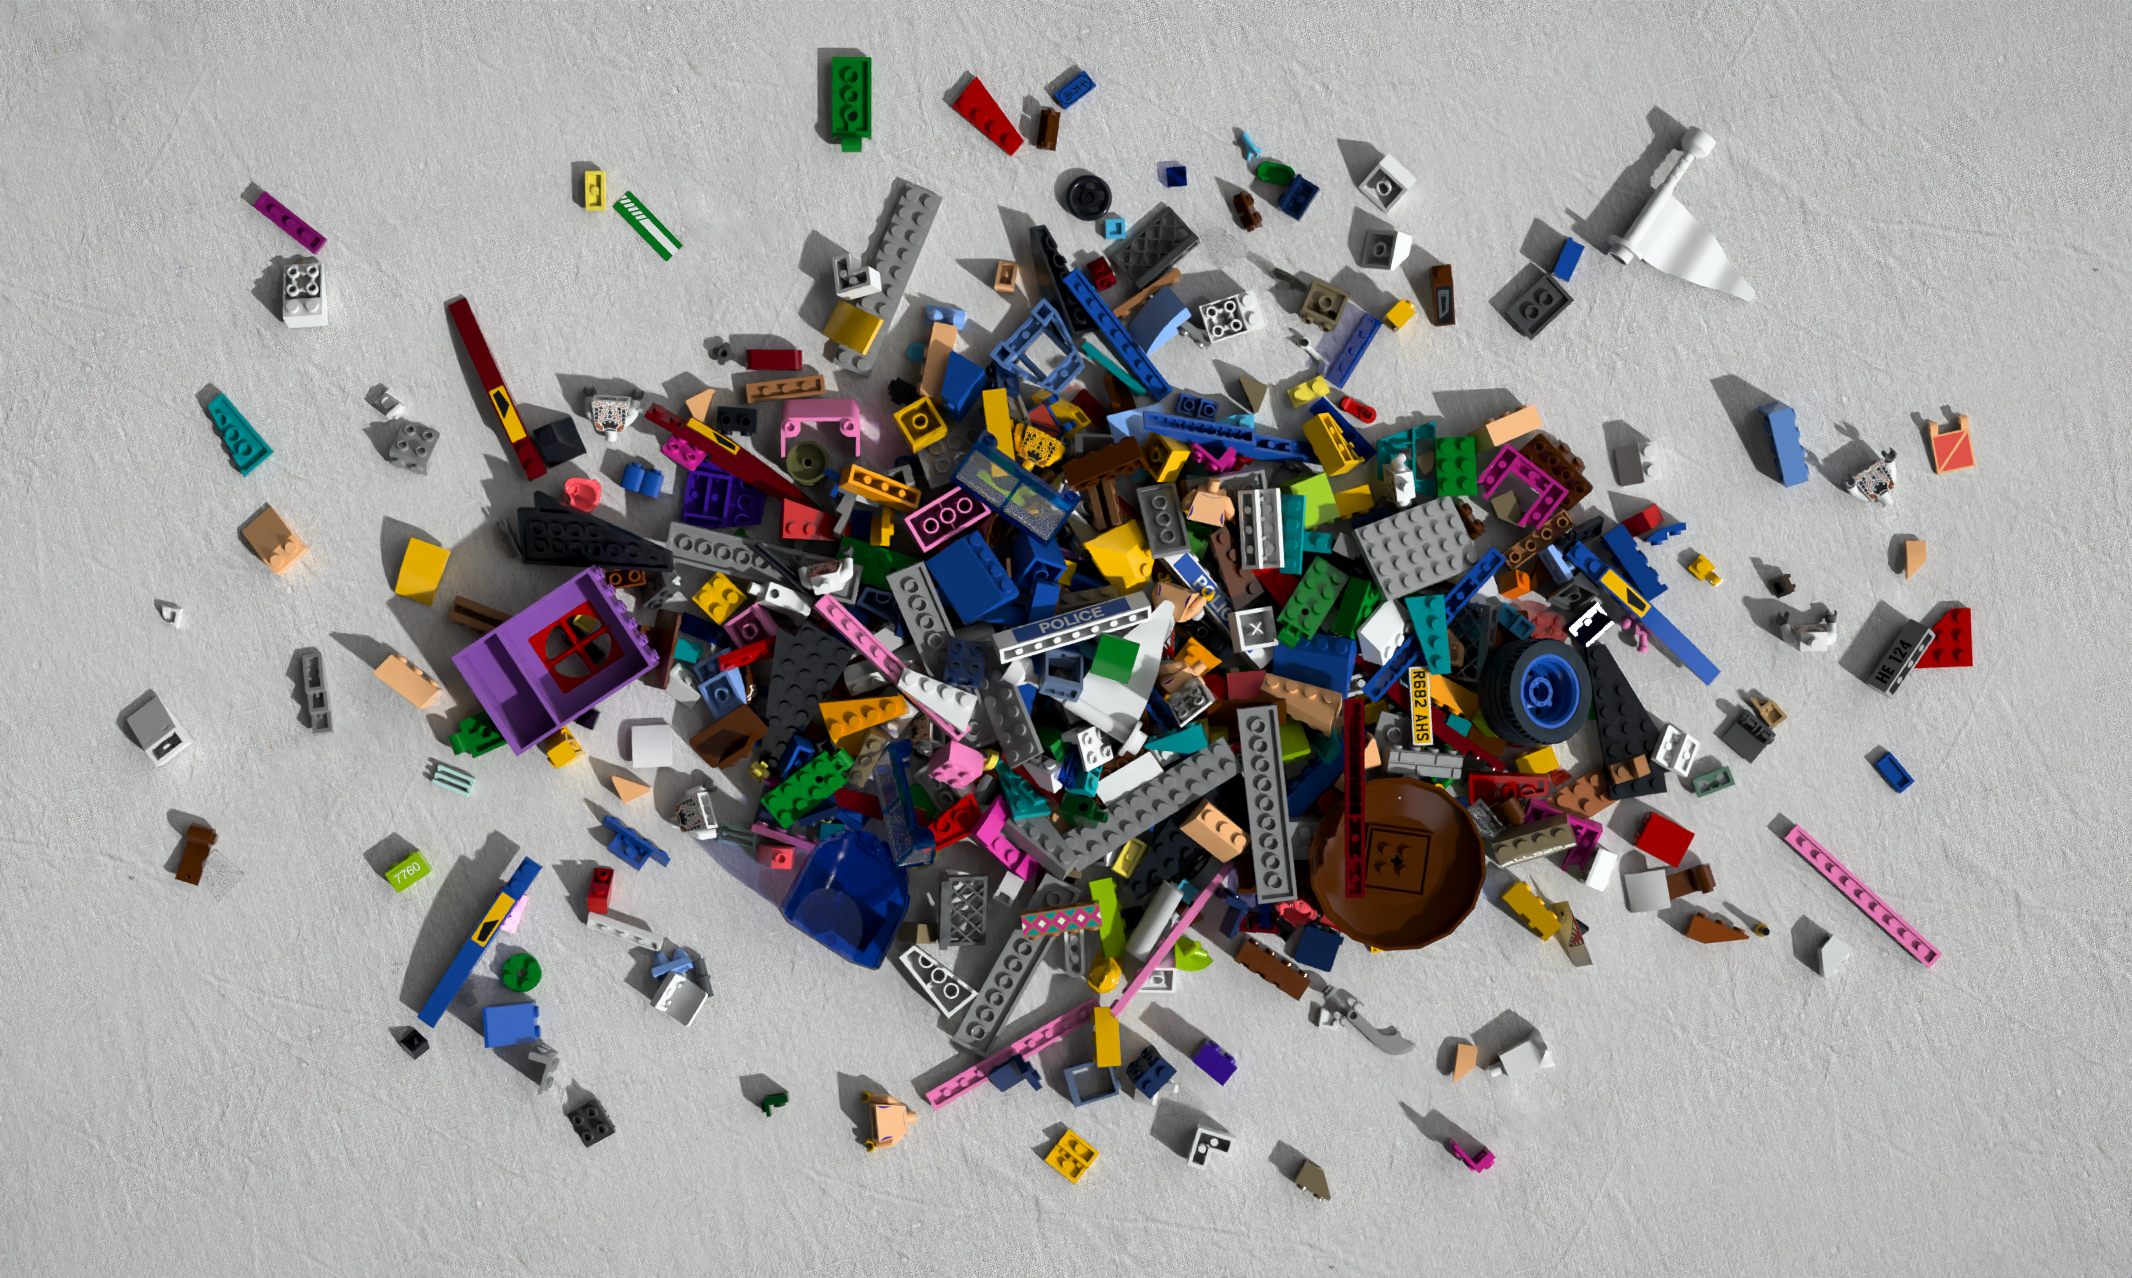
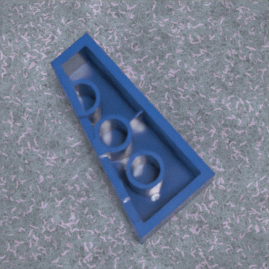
[1600,524,1668,601]

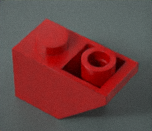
[588,867,614,914]

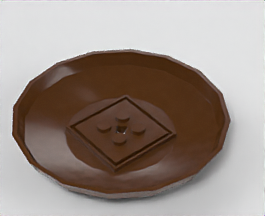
[1309,777,1486,951]

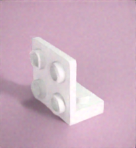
[1061,722,1113,771]

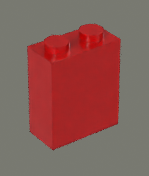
[1632,811,1695,868]

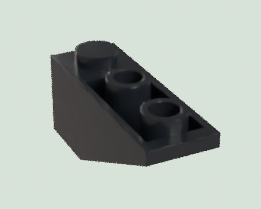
[1176,618,1234,662]

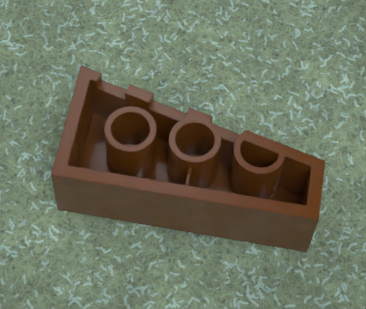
[1062,436,1150,492]
[1232,937,1311,1001]

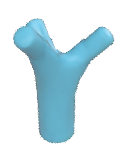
[1240,132,1262,161]

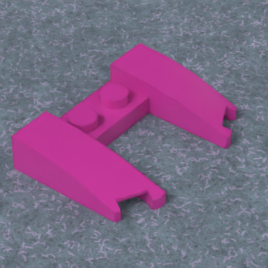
[1477,443,1569,530]
[969,795,1041,883]
[1520,797,1603,871]

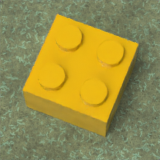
[893,395,948,454]
[1143,432,1191,482]
[692,572,749,626]

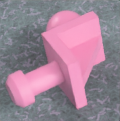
[1619,615,1651,653]

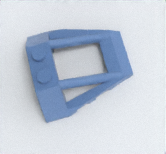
[989,298,1085,395]

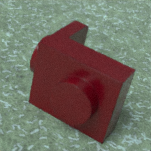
[1086,256,1117,291]

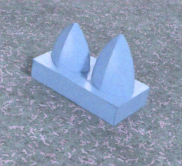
[924,305,966,331]
[1538,544,1576,586]
[651,947,694,981]

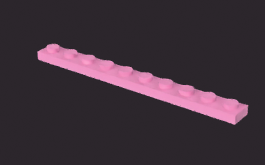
[813,593,971,743]
[1783,824,1942,968]
[1109,860,1235,1020]
[925,996,1101,1110]

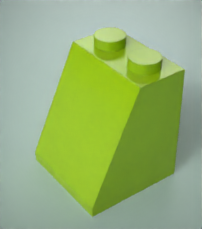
[1278,471,1340,532]
[1279,713,1311,765]

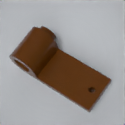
[1473,795,1527,839]
[175,823,218,886]
[1666,863,1716,900]

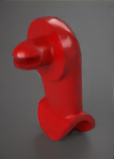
[1339,396,1377,424]

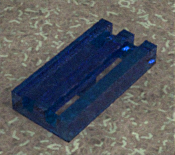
[1057,744,1082,789]

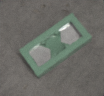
[1691,766,1735,798]

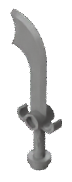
[1322,985,1416,1055]

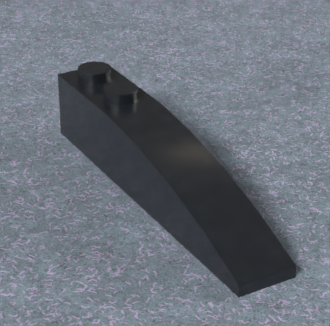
[1029,224,1100,343]

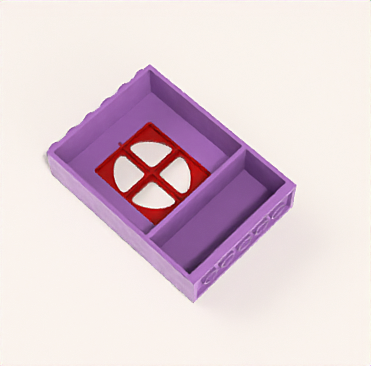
[451,565,660,756]

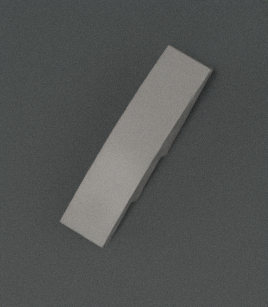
[833,458,861,540]
[302,652,334,736]

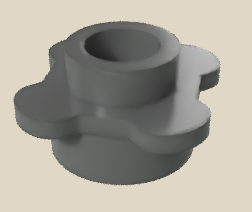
[713,342,735,365]

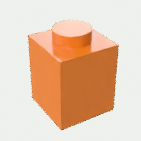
[1498,569,1530,600]

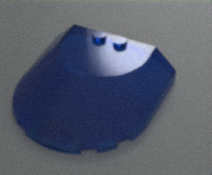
[779,830,910,971]

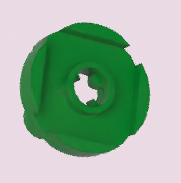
[502,953,542,993]

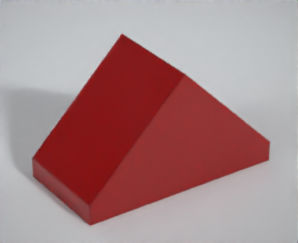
[1621,503,1665,538]

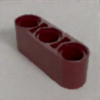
[746,349,802,371]

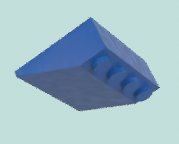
[925,530,1020,626]
[1272,626,1359,700]

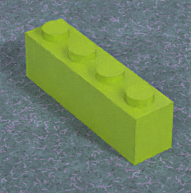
[1087,876,1129,959]

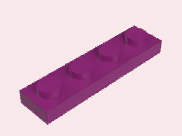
[253,191,328,255]

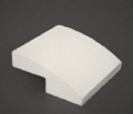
[632,724,673,768]
[1650,724,1700,777]
[1625,869,1671,913]

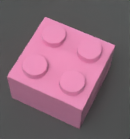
[723,603,778,649]
[928,740,984,789]

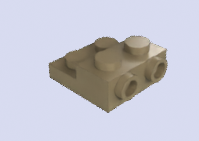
[1298,278,1350,333]

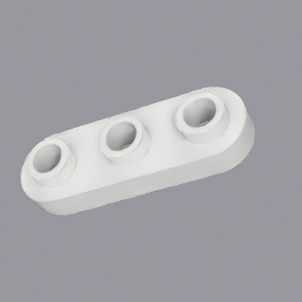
[1064,929,1085,978]

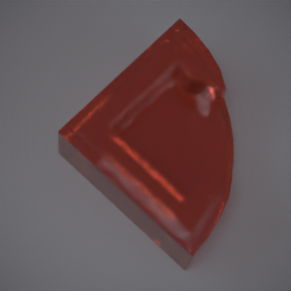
[1548,769,1572,787]

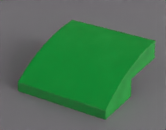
[1090,632,1140,684]

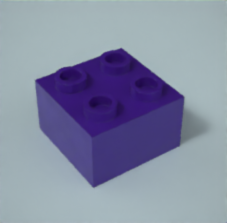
[1190,1039,1237,1086]

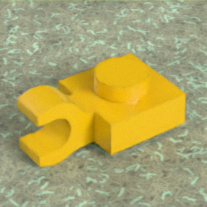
[1687,554,1722,586]

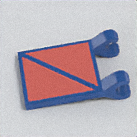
[1027,394,1076,439]

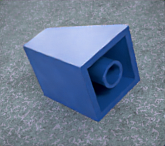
[941,350,987,422]
[1013,526,1067,590]
[482,1001,541,1048]

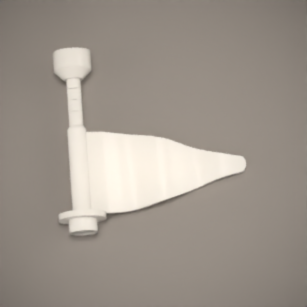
[1607,126,1755,302]
[1002,600,1175,757]

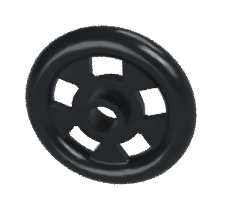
[1065,175,1112,221]

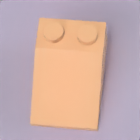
[241,506,310,575]

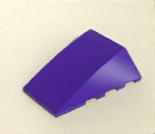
[681,459,766,529]

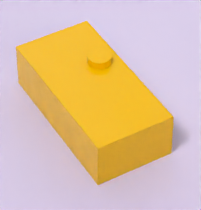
[982,388,1016,477]

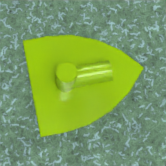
[1174,936,1213,972]

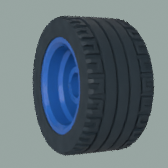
[1477,638,1592,745]

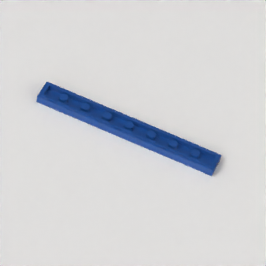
[1061,267,1173,402]

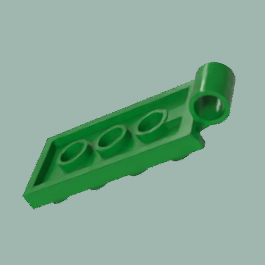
[832,57,872,152]
[836,535,931,592]
[1276,556,1350,650]
[447,710,508,759]
[760,747,854,829]

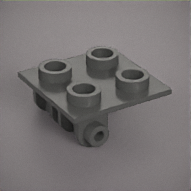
[1721,709,1776,764]
[567,1098,616,1148]

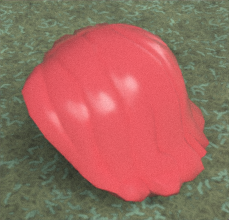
[561,477,602,514]
[1274,892,1317,927]

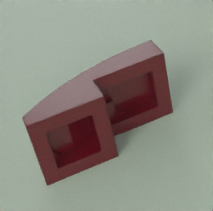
[1239,912,1279,934]

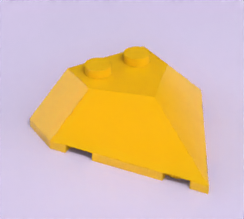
[1082,519,1154,597]

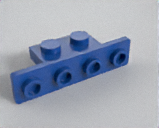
[602,815,670,872]

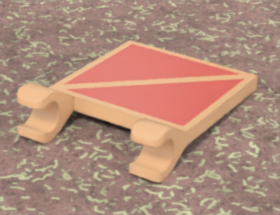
[1926,415,1976,474]

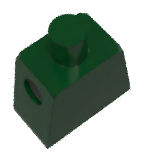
[1058,792,1108,829]

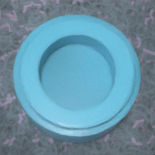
[907,342,925,362]

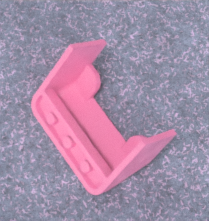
[781,399,861,458]

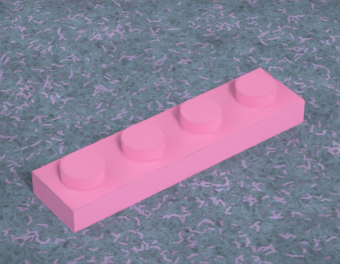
[750,820,827,856]

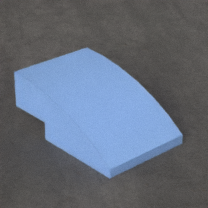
[1127,285,1191,356]
[1105,403,1164,447]
[693,648,747,721]

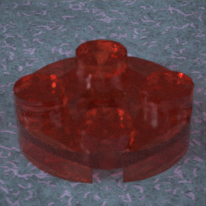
[1529,611,1568,642]

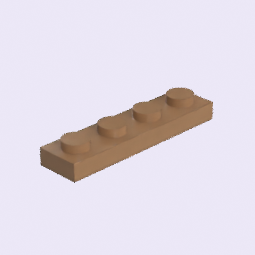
[1112,268,1181,319]
[746,374,826,404]

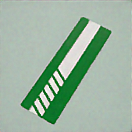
[613,191,683,261]

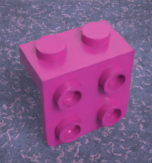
[661,434,708,471]
[1190,442,1237,475]
[1448,1137,1496,1173]

